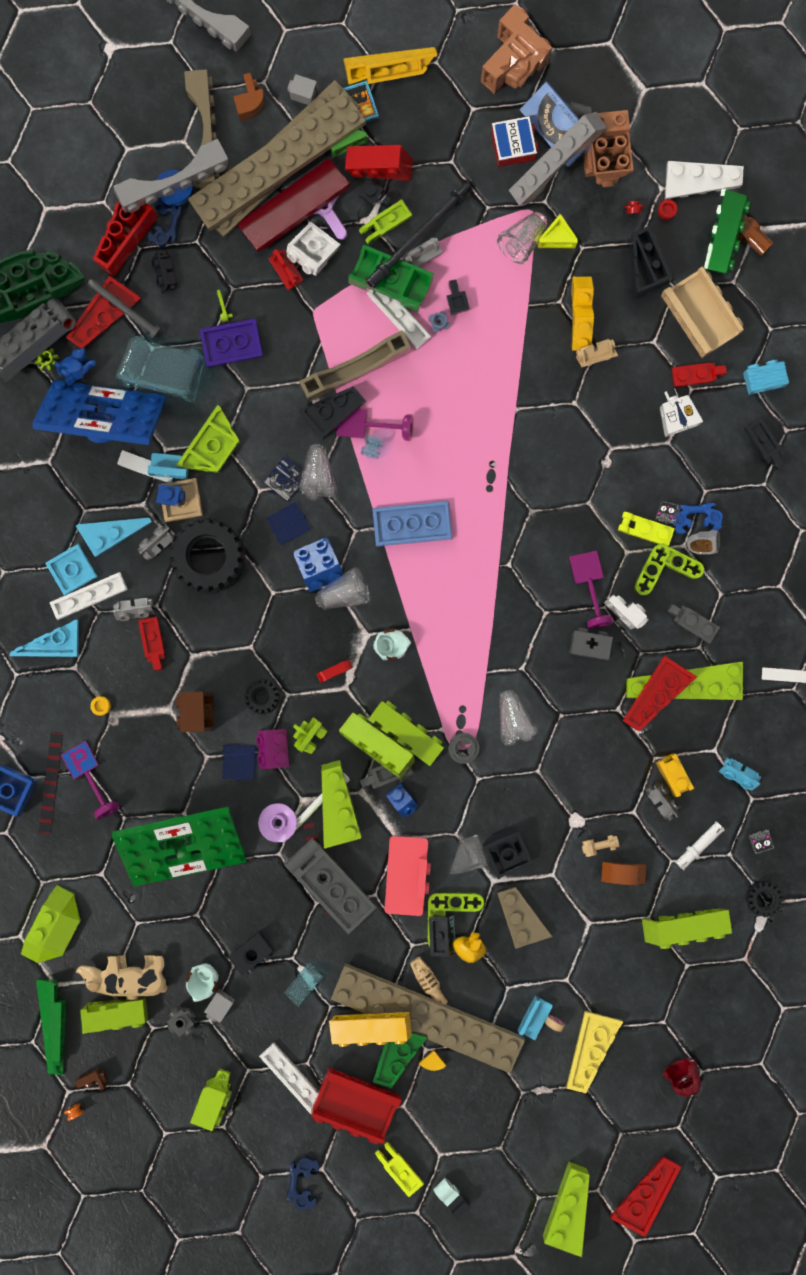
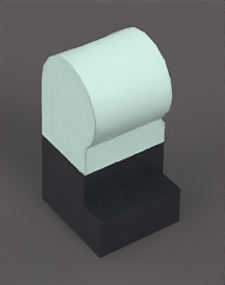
[433,1178,470,1220]

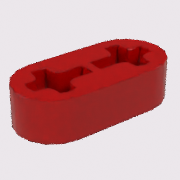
[316,659,353,683]

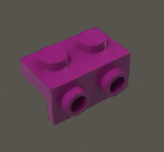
[256,729,289,769]

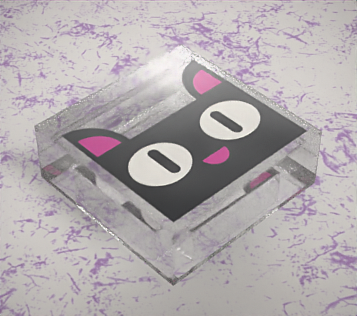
[655,501,681,525]
[748,829,774,854]

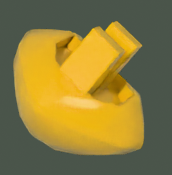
[452,932,487,963]

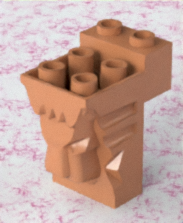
[481,4,552,94]
[583,110,633,187]

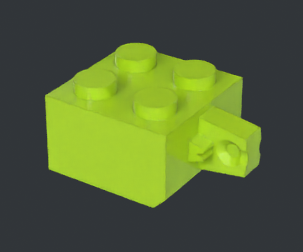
[190,1069,232,1131]

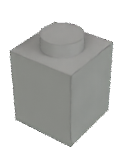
[288,74,318,105]
[204,989,235,1023]

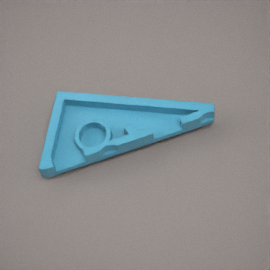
[76,518,153,558]
[10,620,79,657]

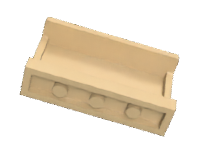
[661,267,744,358]

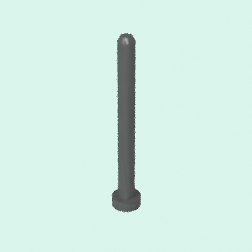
[88,279,161,339]

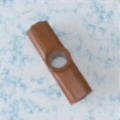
[738,215,774,256]

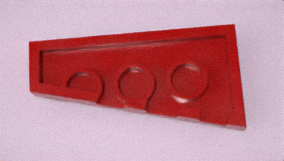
[66,276,141,349]
[622,656,697,731]
[610,1156,681,1237]

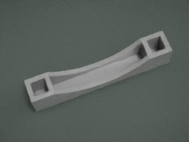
[166,0,251,52]
[509,112,607,206]
[113,139,228,213]

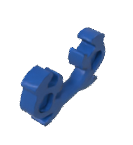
[671,502,723,534]

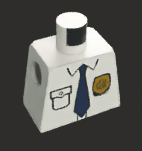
[660,388,703,437]

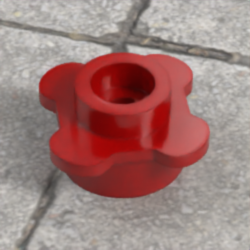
[624,201,644,214]

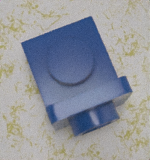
[156,484,185,507]

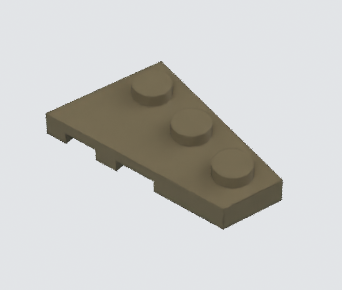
[497,887,552,949]

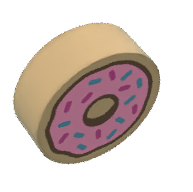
[545,1015,565,1032]

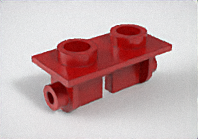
[268,249,304,290]

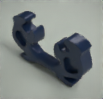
[147,198,183,247]
[287,1156,319,1210]

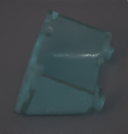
[115,336,205,403]

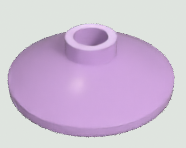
[258,803,297,842]

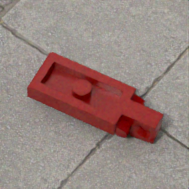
[671,363,727,388]
[138,616,165,671]

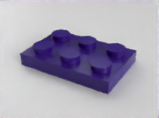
[199,319,263,368]

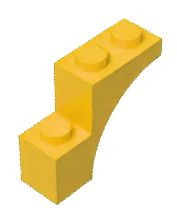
[571,277,594,350]

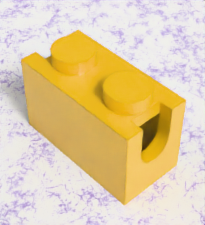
[655,753,694,797]

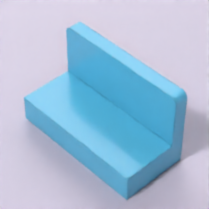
[147,453,189,480]
[517,995,553,1040]

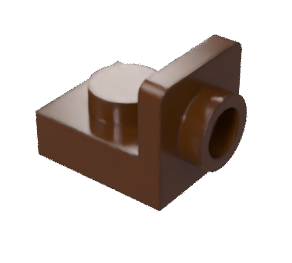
[75,1067,108,1090]

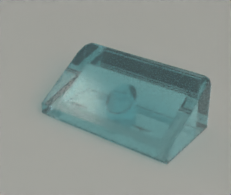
[284,963,323,1007]

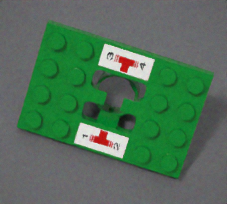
[112,807,246,887]

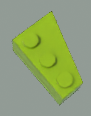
[80,996,148,1034]

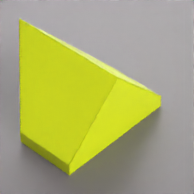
[538,214,577,248]

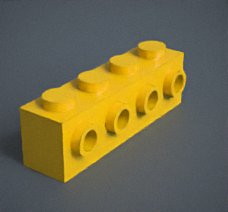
[329,1012,412,1047]

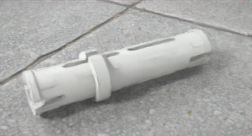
[675,821,725,871]

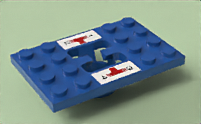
[32,380,166,445]

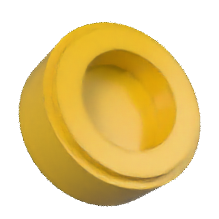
[91,696,111,716]

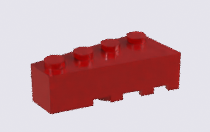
[93,202,158,277]

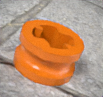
[64,1103,84,1121]

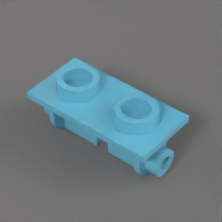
[718,758,761,791]

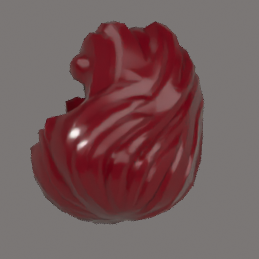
[662,1058,701,1097]

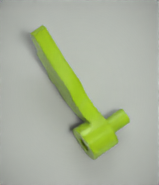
[217,290,233,322]

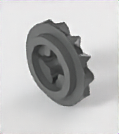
[448,733,479,764]

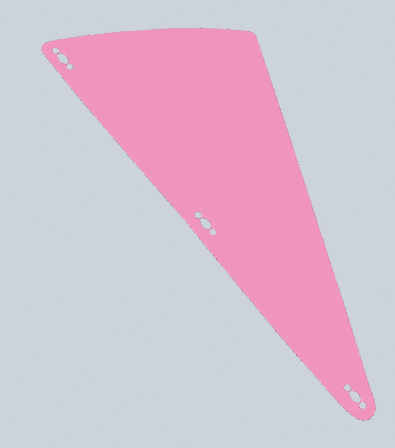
[313,210,536,750]

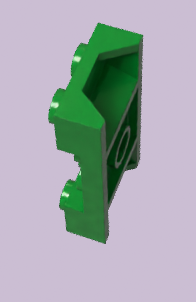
[348,245,434,312]

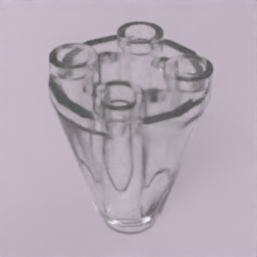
[299,444,337,500]
[499,690,538,746]

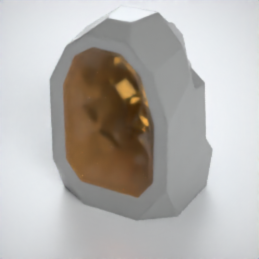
[687,530,720,554]

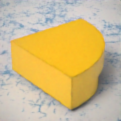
[419,1050,446,1071]

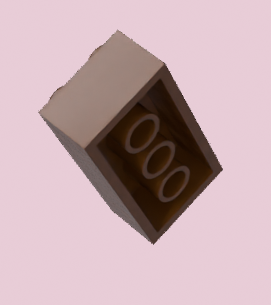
[176,692,214,732]

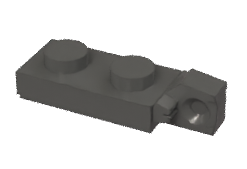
[667,604,720,644]
[360,765,414,789]

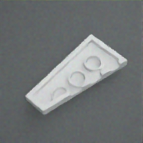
[665,161,744,200]

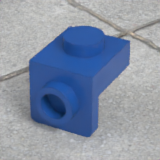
[386,783,418,818]

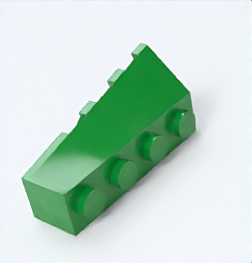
[704,188,751,275]

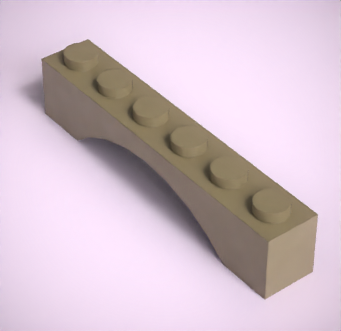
[184,69,220,189]
[299,330,411,403]

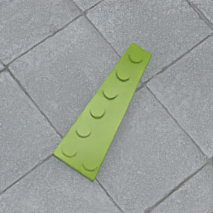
[626,662,743,700]

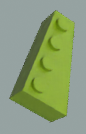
[368,701,444,766]
[642,908,732,949]
[543,1162,589,1257]

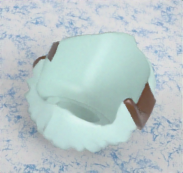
[373,628,411,661]
[185,963,218,1002]

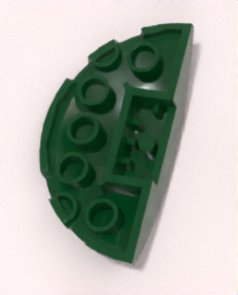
[0,250,85,323]

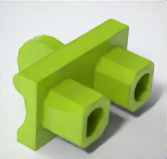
[293,717,327,754]

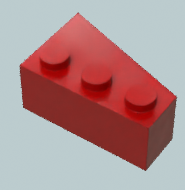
[345,145,413,181]

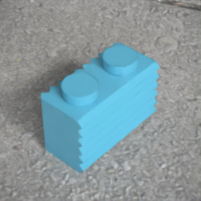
[743,360,789,395]

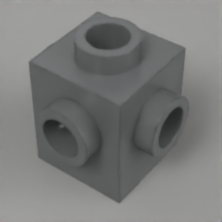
[167,1005,197,1037]

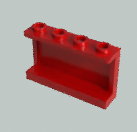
[311,1067,402,1144]

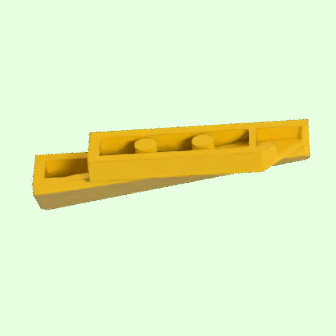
[343,47,437,85]

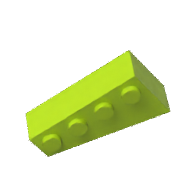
[339,713,415,779]
[321,760,361,849]

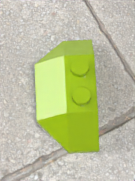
[21,885,81,963]

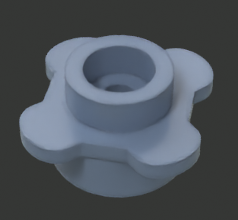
[429,311,450,333]

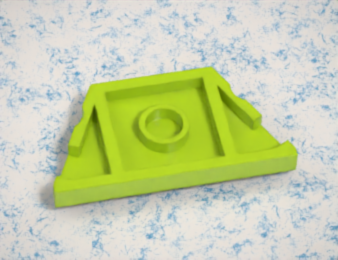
[176,405,240,473]

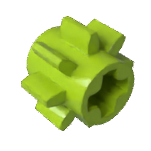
[35,348,59,372]

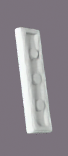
[366,289,431,350]
[50,572,128,620]
[259,1042,319,1114]

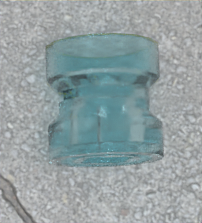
[360,435,384,459]

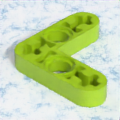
[634,544,704,596]
[427,892,484,946]

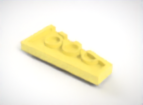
[566,1011,623,1093]

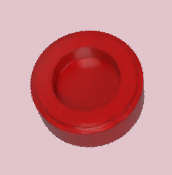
[658,199,678,220]

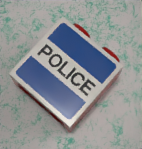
[491,116,539,167]

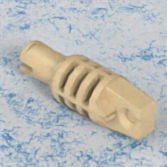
[410,956,448,1004]

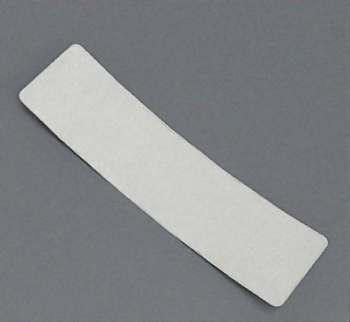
[117,450,173,483]

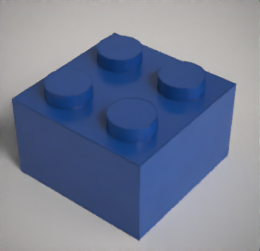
[0,764,38,817]

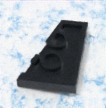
[299,386,367,439]

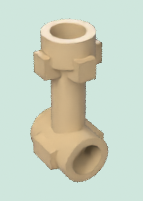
[582,835,619,857]

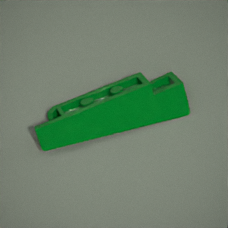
[36,979,66,1075]

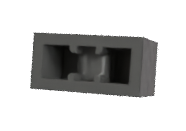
[569,628,613,660]

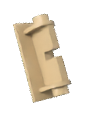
[576,339,618,367]

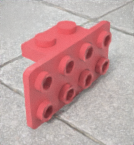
[384,836,431,916]

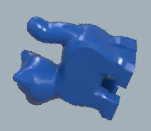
[54,348,96,386]

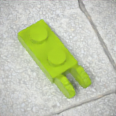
[359,200,413,244]

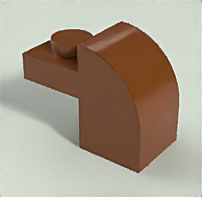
[233,73,265,121]
[601,862,646,885]

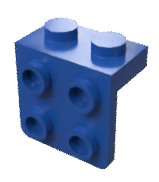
[293,538,345,592]

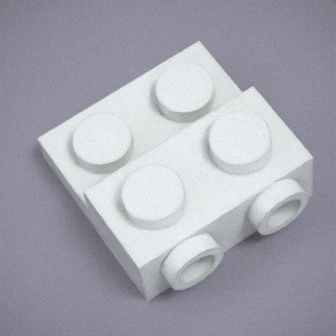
[286,222,340,276]
[604,595,649,629]

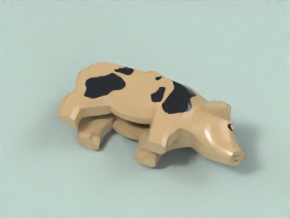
[76,955,167,1000]

